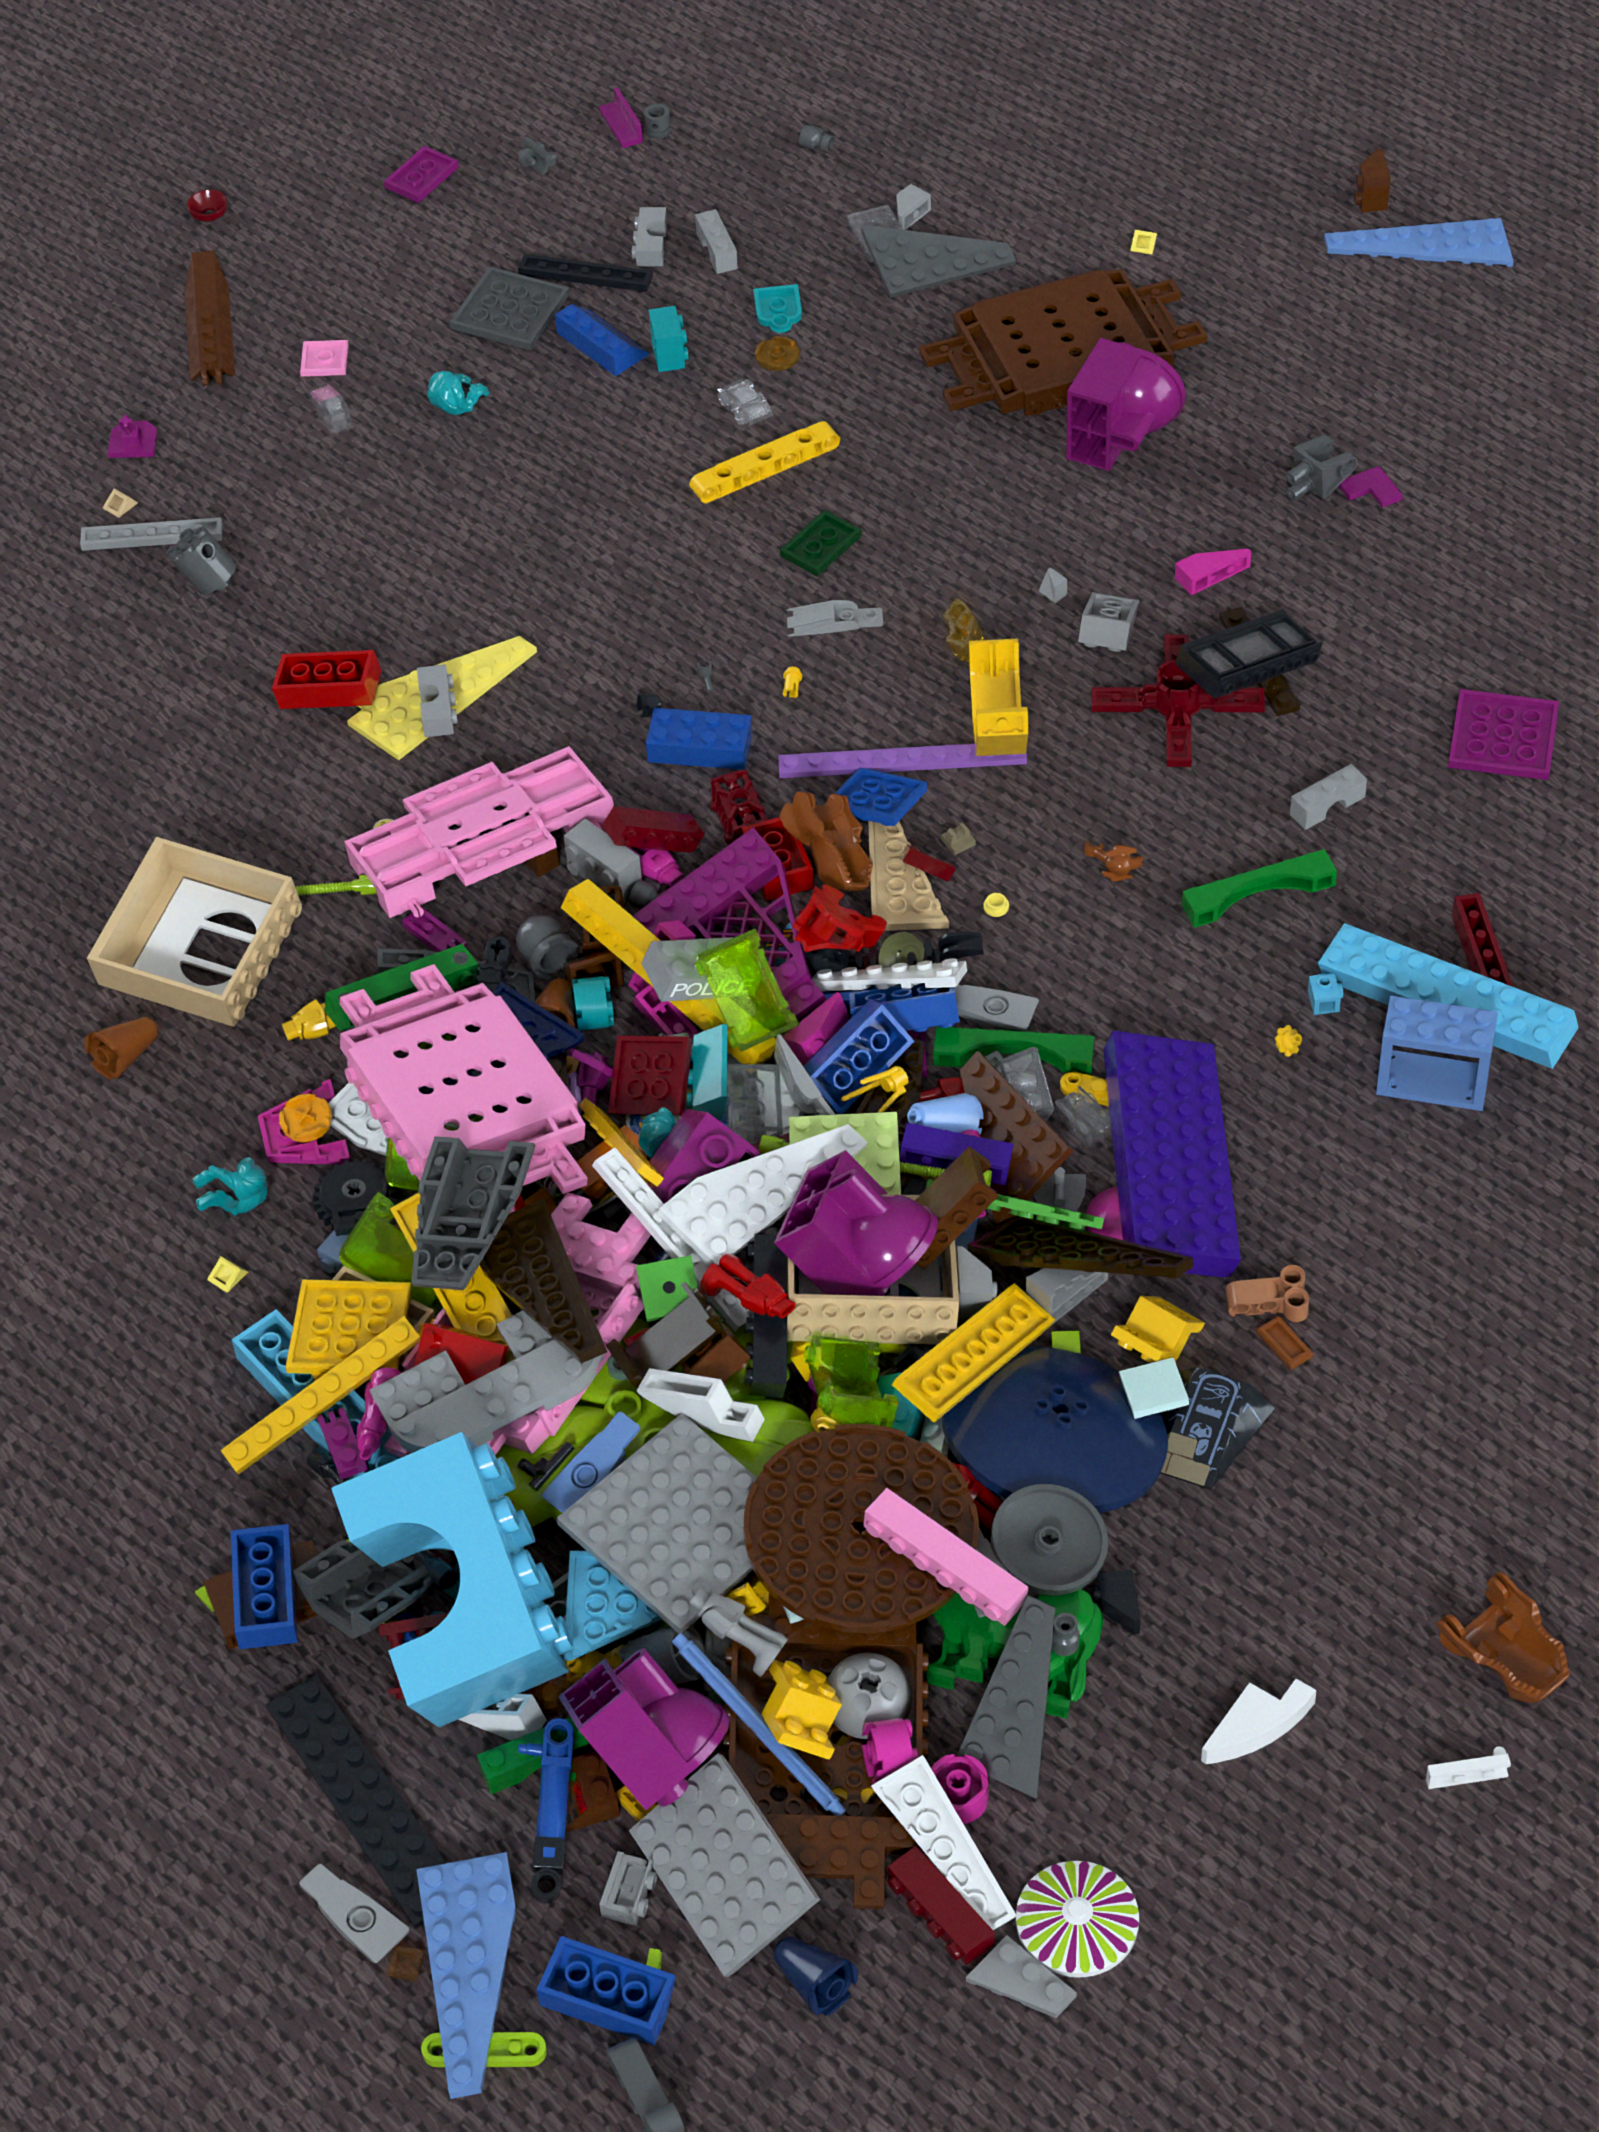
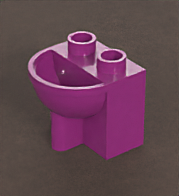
[1067,338,1186,471]
[647,1109,761,1204]
[774,1150,938,1296]
[559,1648,730,1810]

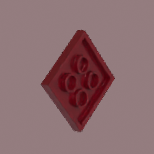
[608,1036,693,1117]

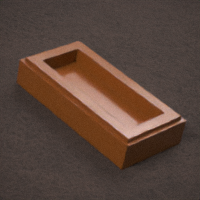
[1256,1316,1313,1370]

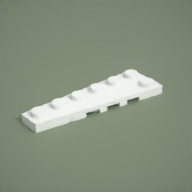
[812,959,967,991]
[872,1755,1017,1930]

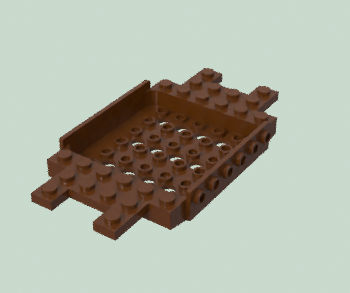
[919,269,1207,416]
[723,1593,928,1909]

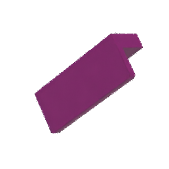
[599,87,643,148]

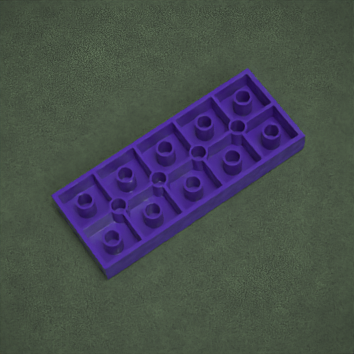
[1103,1031,1241,1277]

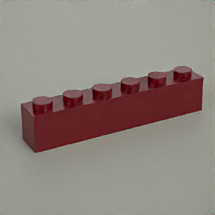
[1452,893,1513,987]

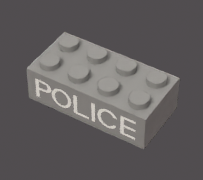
[641,937,762,1002]

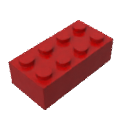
[272,650,382,709]

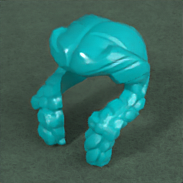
[427,371,490,416]
[638,1107,677,1159]
[193,1157,268,1216]

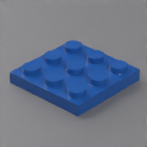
[835,767,927,826]

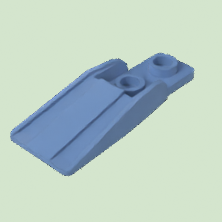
[542,1412,640,1513]

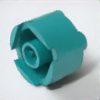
[572,976,614,1031]

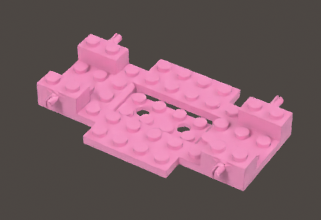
[344,746,614,918]

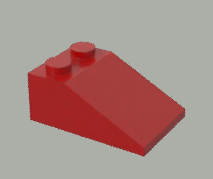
[414,1323,508,1385]

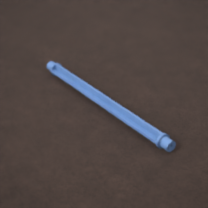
[672,1633,846,1816]

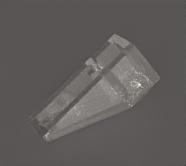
[307,384,352,434]

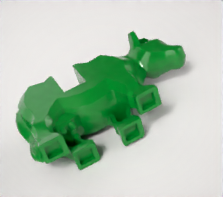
[927,1589,1103,1719]

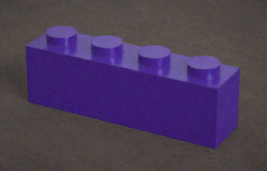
[899,1123,1014,1185]

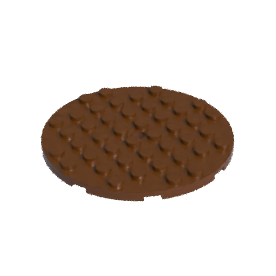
[743,1423,979,1633]

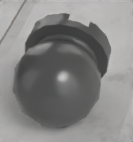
[516,915,578,980]

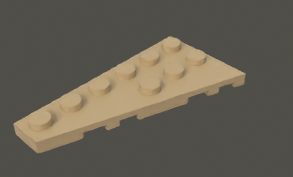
[868,821,949,931]

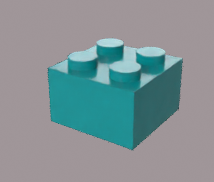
[648,306,689,372]

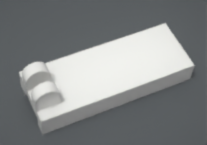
[1426,1747,1511,1789]

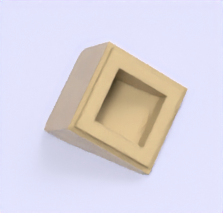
[103,488,138,518]

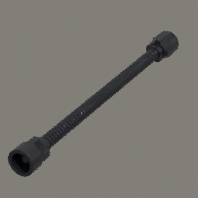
[307,1448,458,1589]

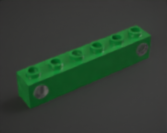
[324,944,478,1031]

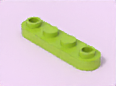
[421,2032,547,2067]

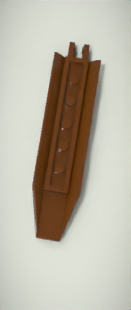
[184,250,235,387]

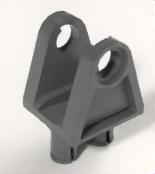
[1285,435,1358,501]

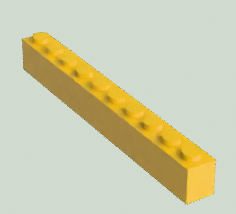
[561,879,776,1071]

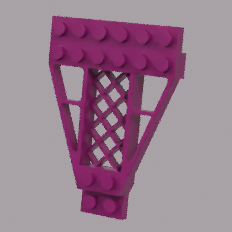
[632,828,827,1030]

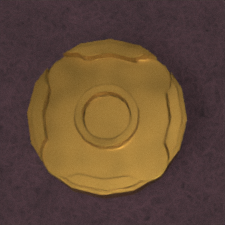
[755,336,800,371]

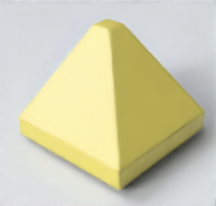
[1130,230,1157,254]
[207,1256,248,1293]

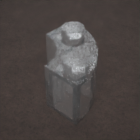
[718,378,774,428]

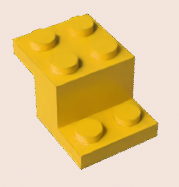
[1111,1296,1205,1363]
[761,1660,842,1760]

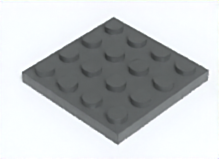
[450,266,570,351]

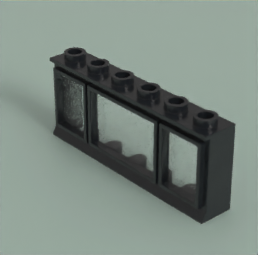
[1175,609,1323,699]

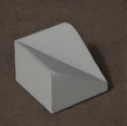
[1039,568,1067,603]

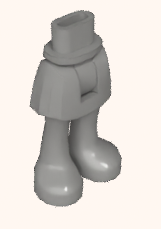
[689,1588,788,1677]

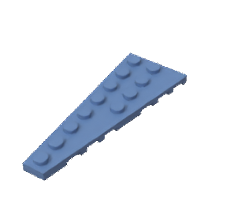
[1324,218,1514,267]

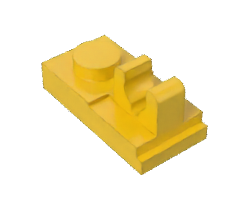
[724,1581,767,1617]

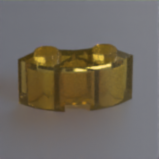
[942,598,984,663]

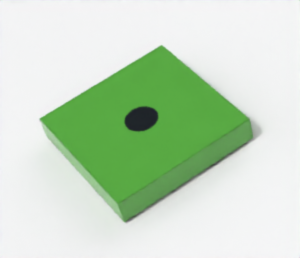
[636,1255,698,1322]

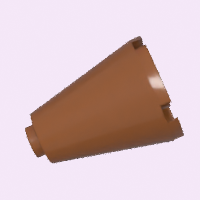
[523,979,575,1044]
[84,1017,158,1079]

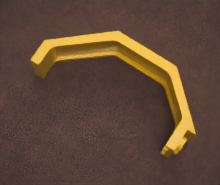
[969,639,1028,756]

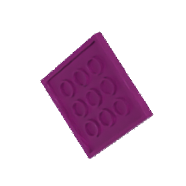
[1448,689,1559,780]

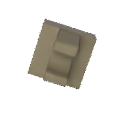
[941,823,976,855]

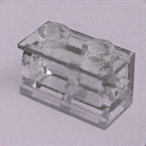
[1055,1086,1112,1149]

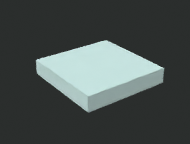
[1119,1357,1189,1419]

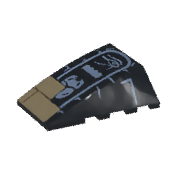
[1161,1367,1275,1490]

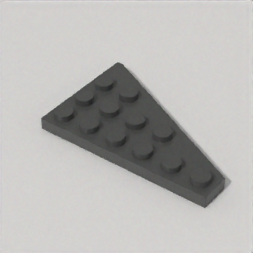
[861,225,1016,298]

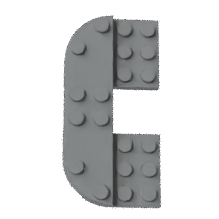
[369,1311,604,1453]

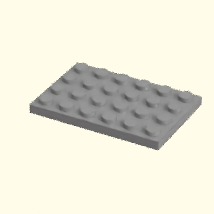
[629,1753,821,1977]

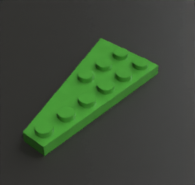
[925,1179,1104,1230]

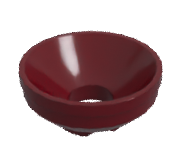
[187,190,227,222]

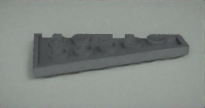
[957,1595,1056,1799]

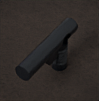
[518,1442,574,1492]

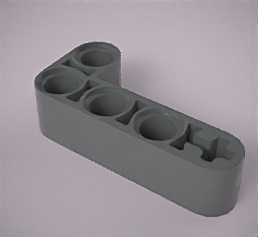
[605,2036,685,2132]

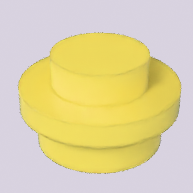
[984,893,1009,917]

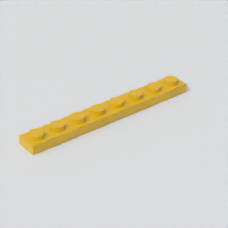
[578,1098,664,1187]
[220,1316,421,1475]

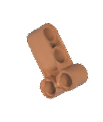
[1225,1265,1309,1322]

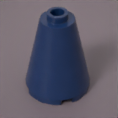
[774,1936,858,2016]

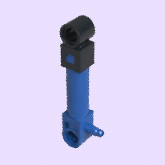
[518,1718,574,1904]

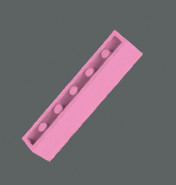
[864,1488,1028,1626]

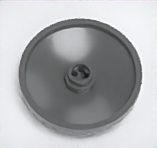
[990,1484,1108,1596]

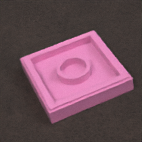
[300,340,349,376]

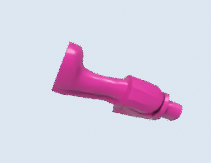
[606,832,685,888]
[357,1368,402,1460]

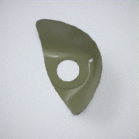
[878,932,924,985]

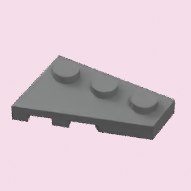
[966,1935,1077,2018]

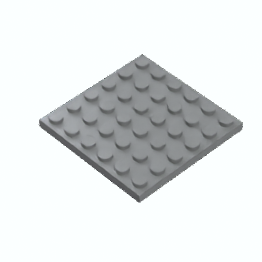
[557,1413,757,1634]

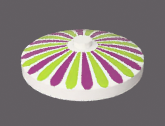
[1016,1861,1139,1977]

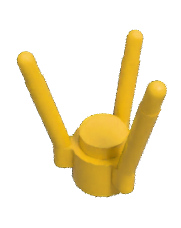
[841,1066,908,1113]

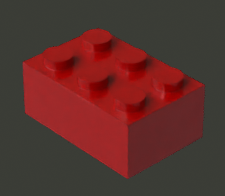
[742,817,814,901]

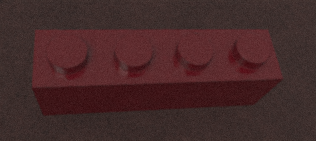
[602,806,705,853]
[887,1846,995,1966]

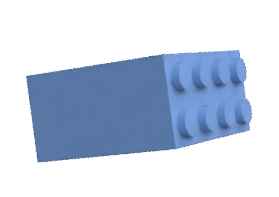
[1376,995,1498,1111]

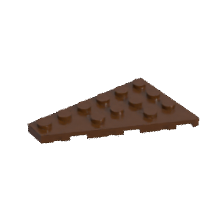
[960,1051,1074,1226]

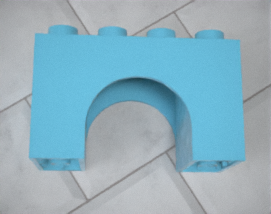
[331,1432,575,1727]

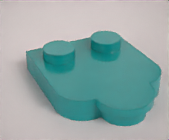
[753,284,802,333]

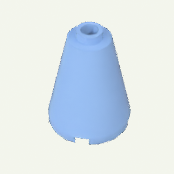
[907,1093,983,1134]

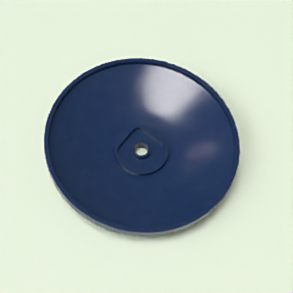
[942,1347,1168,1513]

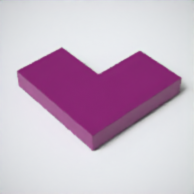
[1339,466,1403,507]

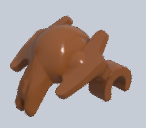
[1083,841,1144,882]

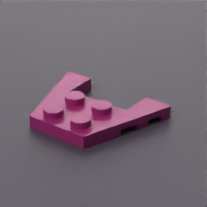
[258,1079,351,1165]

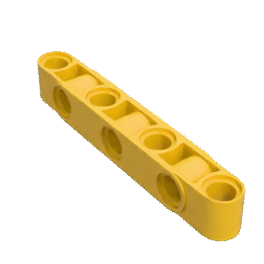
[689,421,840,503]

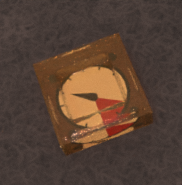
[387,1946,425,1981]

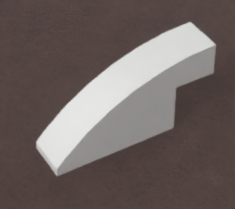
[637,1368,765,1442]
[1201,1679,1316,1764]

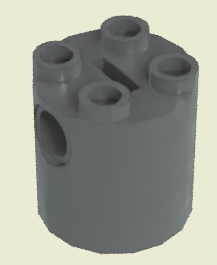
[166,526,236,595]
[620,1626,707,1686]

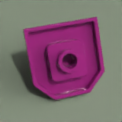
[108,415,158,458]
[568,1048,613,1113]

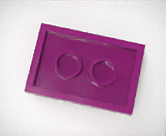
[384,146,459,203]

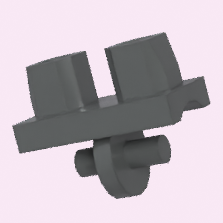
[518,136,557,175]

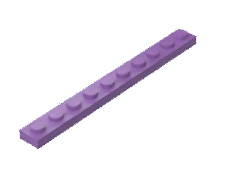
[778,744,1027,778]

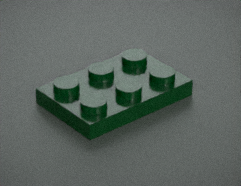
[780,510,862,576]

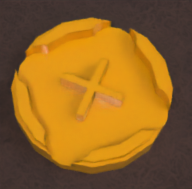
[279,1094,333,1142]

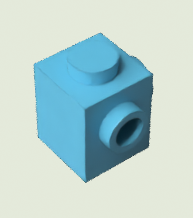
[1308,973,1343,1015]

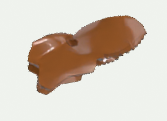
[779,791,873,891]
[1436,1571,1570,1703]

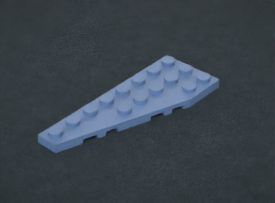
[416,1852,516,2099]

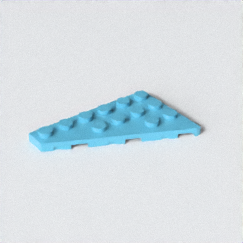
[563,1551,745,1661]

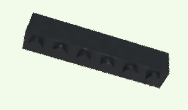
[744,1234,788,1398]

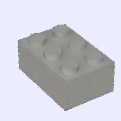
[564,819,642,902]

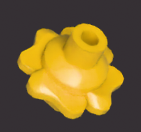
[1275,1025,1302,1057]

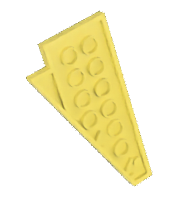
[347,636,537,760]

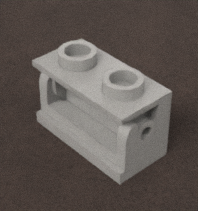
[599,1851,658,1926]

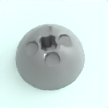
[827,1652,912,1739]

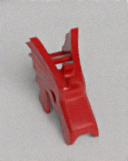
[792,884,887,952]

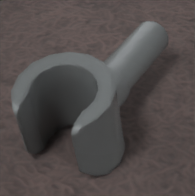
[697,660,714,692]

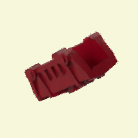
[709,770,769,845]

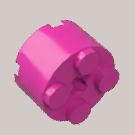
[862,1718,918,1783]
[931,1754,989,1824]

